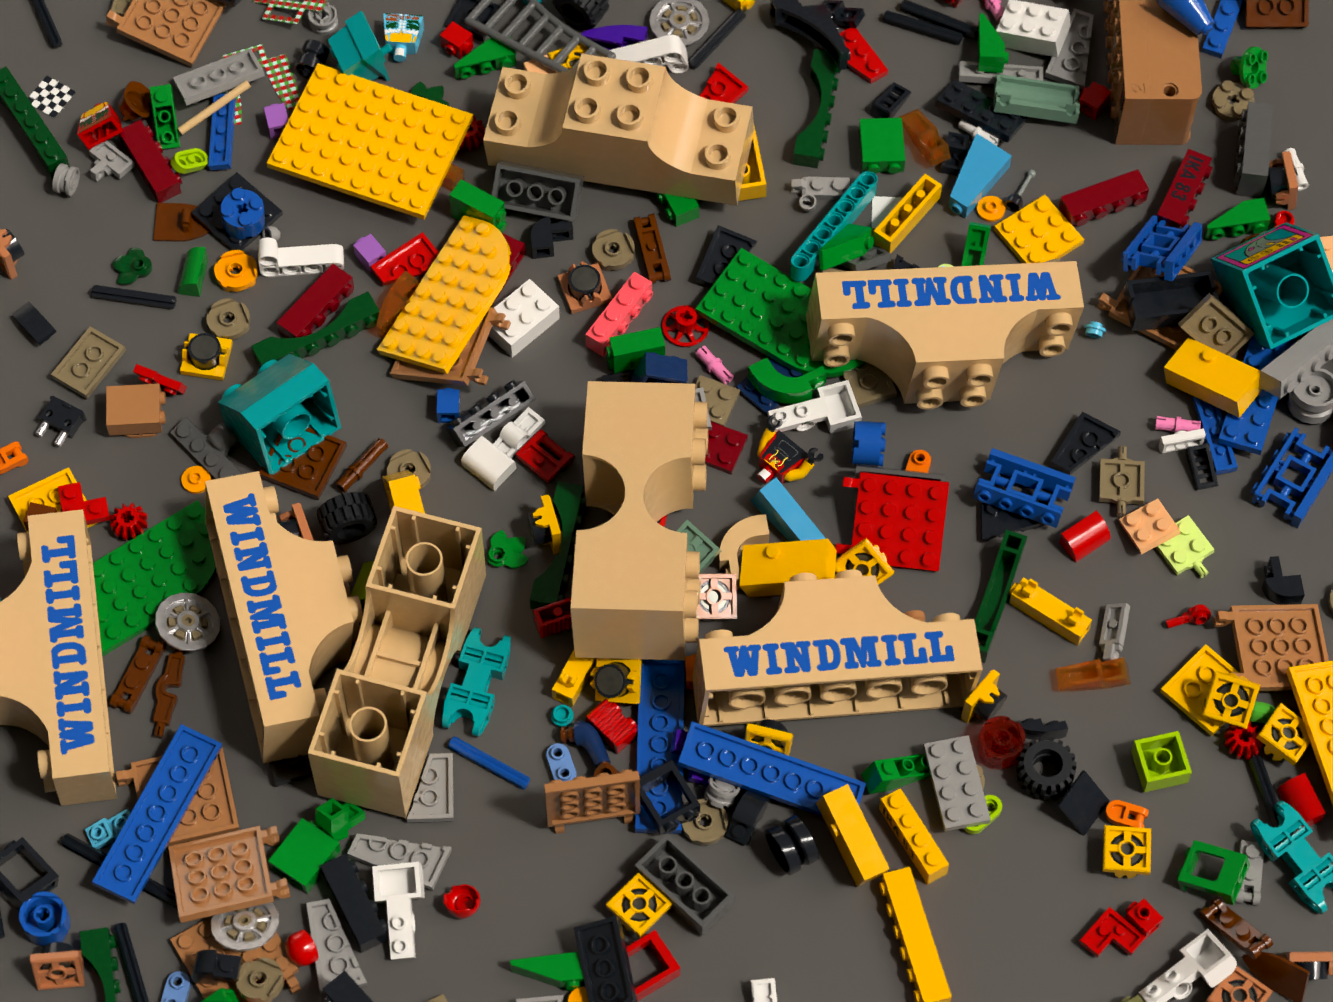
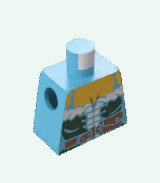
[383,13,424,62]

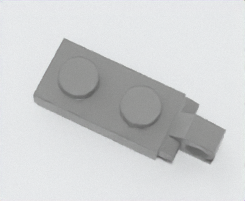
[791,177,850,200]
[1099,603,1130,665]

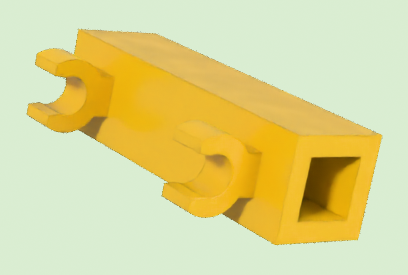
[1009,577,1092,646]
[552,650,597,708]

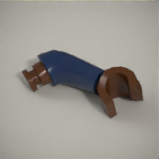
[560,721,619,777]

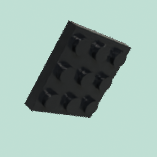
[191,172,283,251]

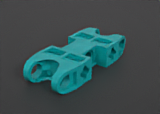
[442,627,511,737]
[1250,801,1333,914]

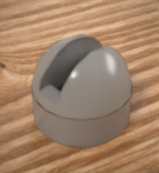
[799,193,816,212]
[262,226,281,241]

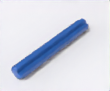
[448,737,530,789]

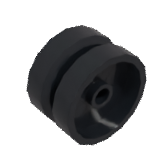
[765,815,819,875]

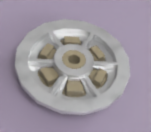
[649,0,709,46]
[155,593,220,652]
[211,902,279,952]

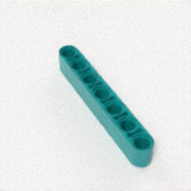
[790,171,878,282]

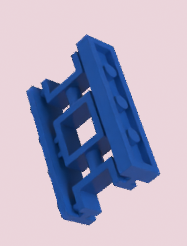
[1121,215,1202,281]
[1251,427,1333,528]
[973,448,1076,528]

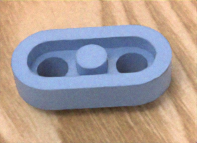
[546,743,576,781]
[161,971,191,1002]

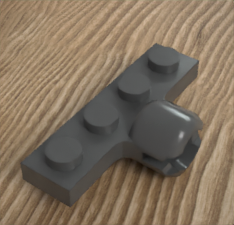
[170,417,243,479]

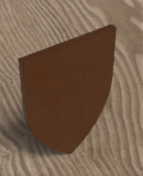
[154,203,210,242]
[1242,952,1310,1002]

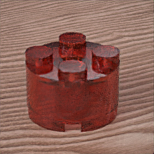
[977,716,1025,769]

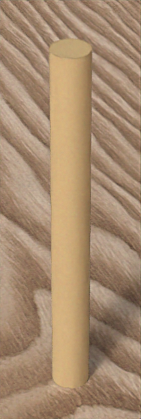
[177,80,251,135]

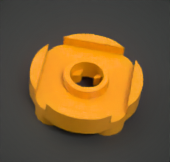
[214,250,258,292]

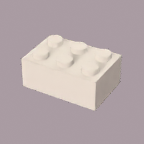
[996,0,1071,57]
[488,279,560,358]

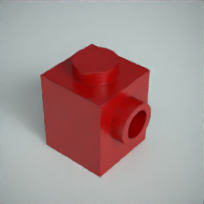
[440,22,474,59]
[1079,81,1111,120]
[1125,898,1164,940]

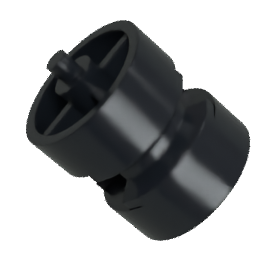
[294,39,330,79]

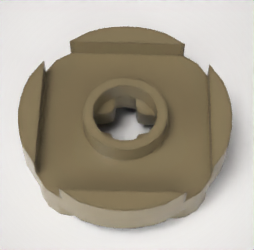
[1211,80,1254,122]
[592,229,635,271]
[206,298,251,340]
[387,449,431,490]
[682,799,728,845]
[236,957,284,1002]

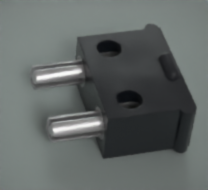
[36,396,87,447]

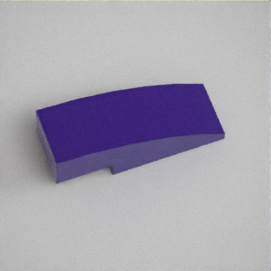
[581,25,648,50]

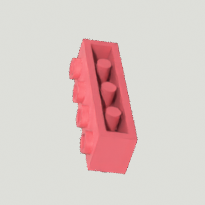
[585,272,653,357]

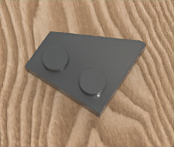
[840,246,891,271]

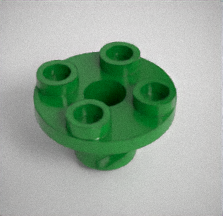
[1230,46,1268,89]

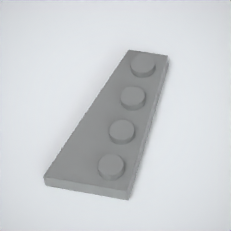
[1045,8,1094,90]
[347,833,452,891]
[306,899,367,994]

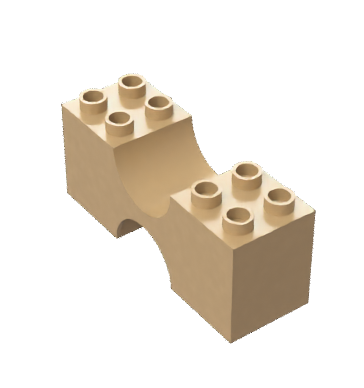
[571,381,708,660]
[308,506,486,818]

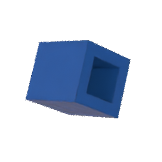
[437,388,460,423]

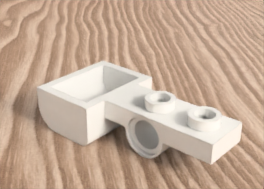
[768,380,862,434]
[461,407,545,492]
[372,862,425,960]
[1139,929,1237,1002]

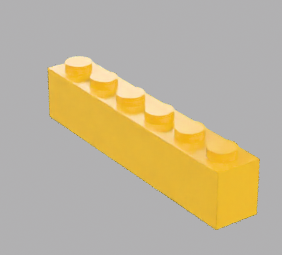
[879,867,952,1002]

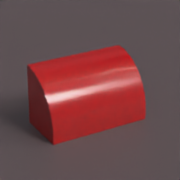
[1059,510,1111,563]
[1277,773,1325,831]

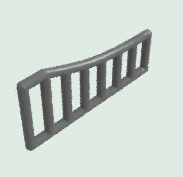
[464,0,616,73]

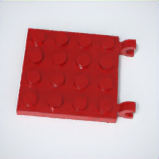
[835,472,949,571]

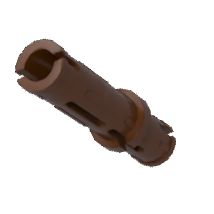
[335,438,389,493]

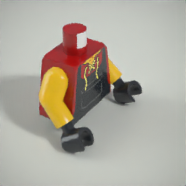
[756,415,823,484]

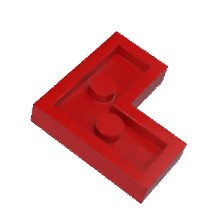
[133,364,187,396]
[58,482,110,525]
[1079,907,1146,958]

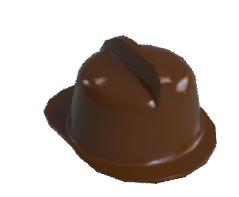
[118,81,153,121]

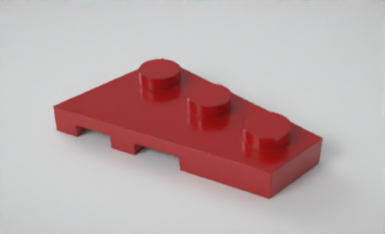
[819,27,888,84]
[370,232,439,286]

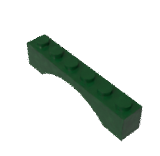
[793,48,841,169]
[0,66,70,179]
[251,291,381,368]
[530,481,586,610]
[975,530,1027,663]
[79,927,122,1002]

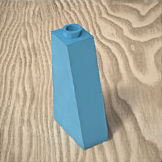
[948,134,1012,218]
[750,478,826,542]

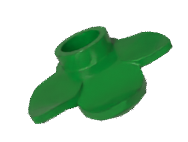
[487,530,528,568]

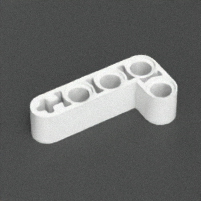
[610,35,688,73]
[258,238,344,277]

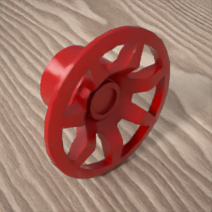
[662,305,709,347]

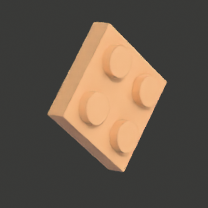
[1119,499,1181,555]

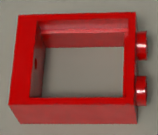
[626,930,681,1002]

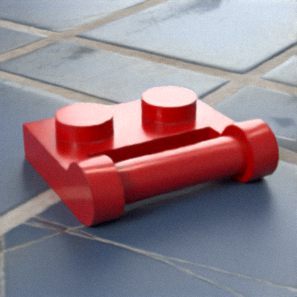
[516,429,575,484]

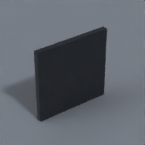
[1058,770,1110,836]

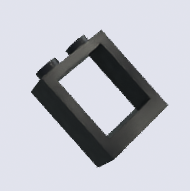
[639,760,700,835]
[0,837,59,911]

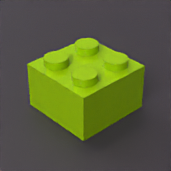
[1131,731,1192,793]

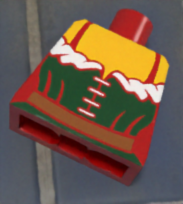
[77,102,123,149]

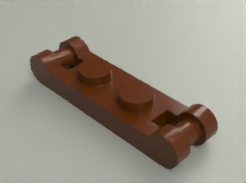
[633,214,671,284]
[110,635,166,714]
[1199,897,1273,959]

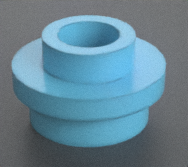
[1084,321,1106,339]

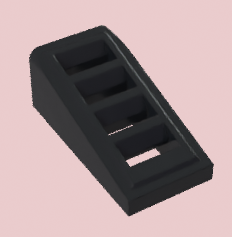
[870,82,911,118]
[1185,443,1219,490]

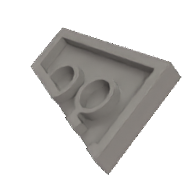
[407,753,454,823]

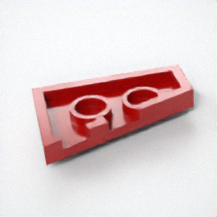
[700,62,749,104]

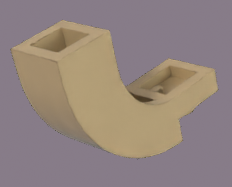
[719,514,769,589]

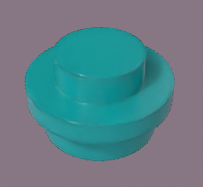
[551,705,574,727]

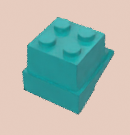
[328,11,393,81]

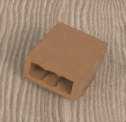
[106,383,166,438]

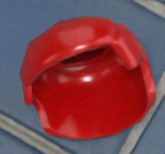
[443,884,481,919]
[285,930,318,967]

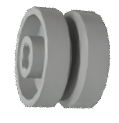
[1287,368,1333,424]

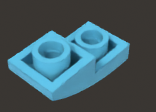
[85,808,132,849]

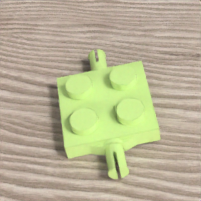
[1156,515,1214,578]

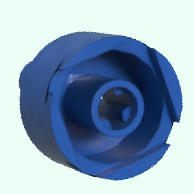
[221,188,265,239]
[852,421,886,467]
[19,892,71,946]

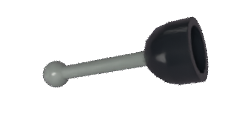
[1004,169,1036,213]

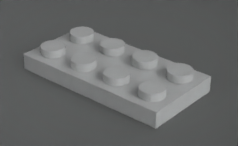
[173,48,265,106]
[923,735,991,832]

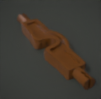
[153,648,186,739]

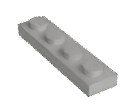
[959,61,1043,84]

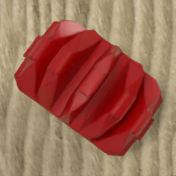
[459,116,486,151]
[110,503,148,541]
[1224,721,1263,760]

